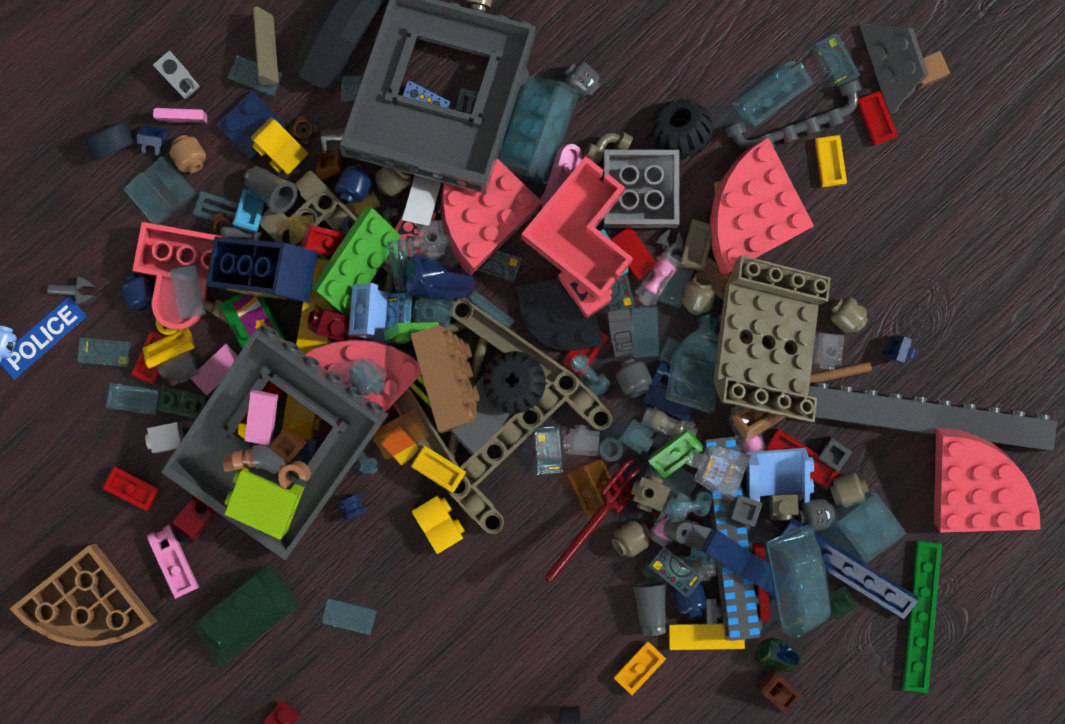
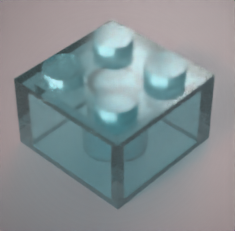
[833,493,907,563]

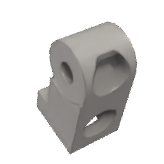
[153,50,200,99]

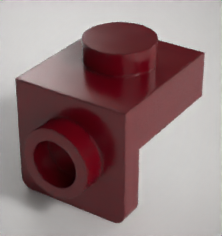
[307,305,350,341]
[263,700,301,724]

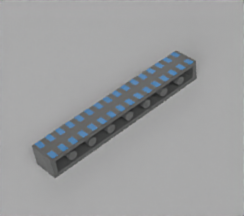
[701,437,763,641]

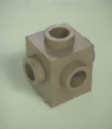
[631,474,672,512]

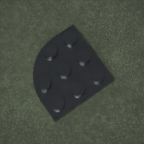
[516,279,602,351]

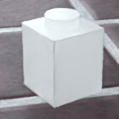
[145,422,184,453]

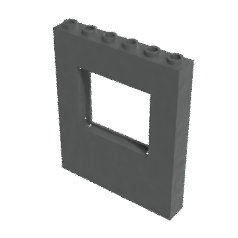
[340,0,536,194]
[161,324,389,560]

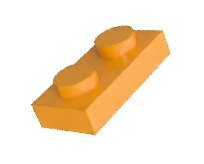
[613,641,666,695]

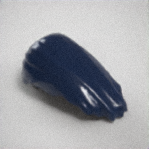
[403,253,476,300]

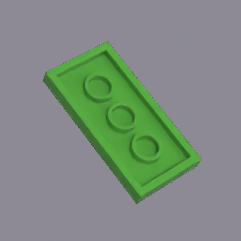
[311,206,401,316]

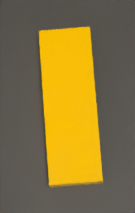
[669,623,745,650]

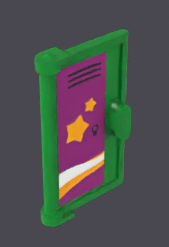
[218,294,287,349]

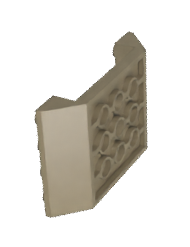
[713,255,831,423]

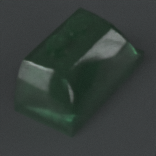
[191,565,301,667]

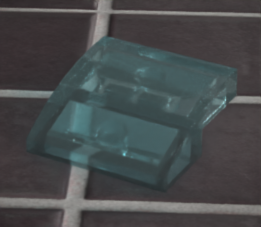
[124,156,196,225]

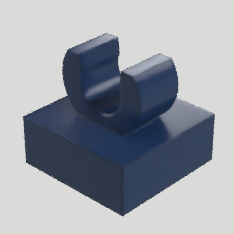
[137,125,168,155]
[884,335,918,363]

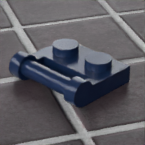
[642,361,706,422]

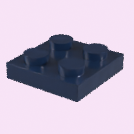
[217,91,287,161]

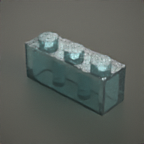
[732,61,813,127]

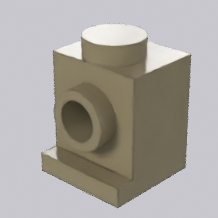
[769,494,799,520]

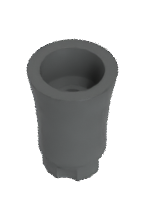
[244,166,297,214]
[632,581,667,636]

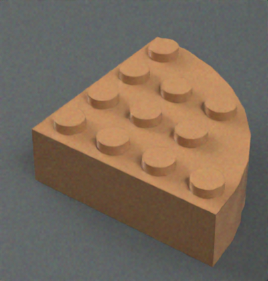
[410,325,480,433]
[10,544,158,646]

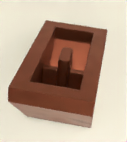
[756,669,801,714]

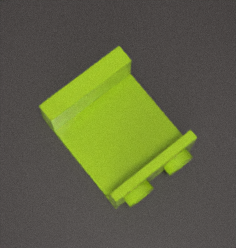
[224,465,305,540]

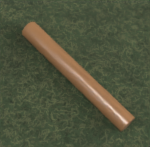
[810,362,872,385]

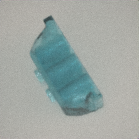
[766,524,832,637]

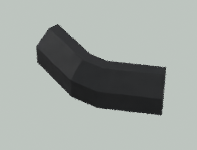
[290,0,388,91]

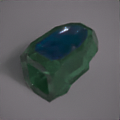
[756,637,801,672]

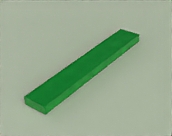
[902,541,942,693]

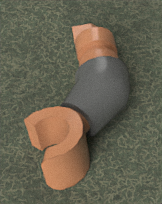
[223,444,311,489]

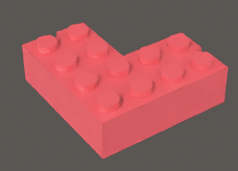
[522,156,633,301]

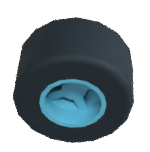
[85,121,135,161]

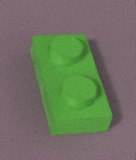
[383,322,439,344]
[648,428,703,479]

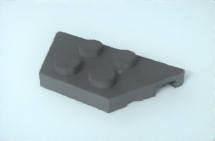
[860,24,929,114]

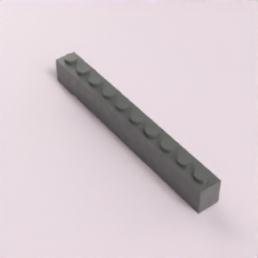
[808,382,1057,451]

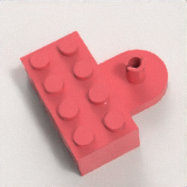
[132,222,229,330]

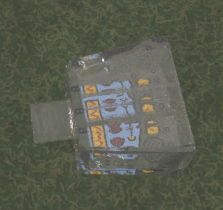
[686,446,751,501]

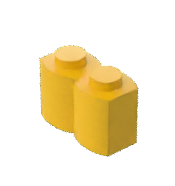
[250,117,309,174]
[412,495,465,554]

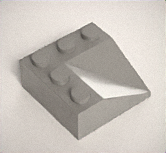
[603,150,679,228]

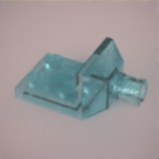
[665,316,719,413]

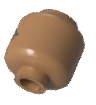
[169,135,206,173]

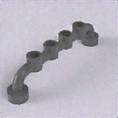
[725,80,861,150]

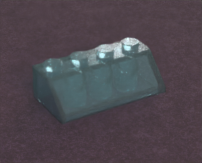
[498,77,579,184]

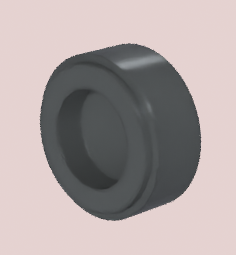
[598,437,623,462]

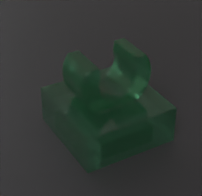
[823,585,858,620]

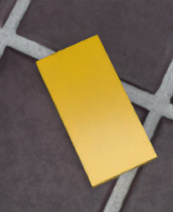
[815,135,847,188]
[142,328,195,368]
[411,445,466,493]

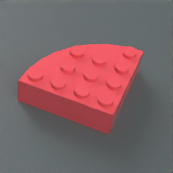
[710,138,814,274]
[440,159,542,276]
[305,339,422,425]
[934,428,1041,533]

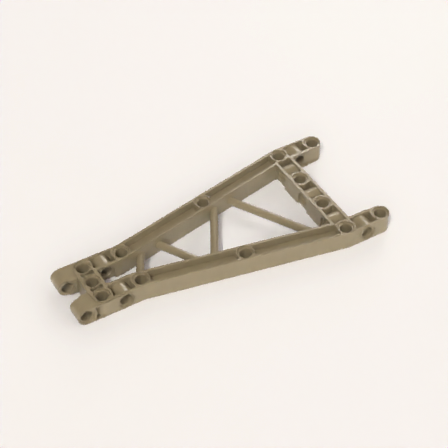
[259,170,612,534]

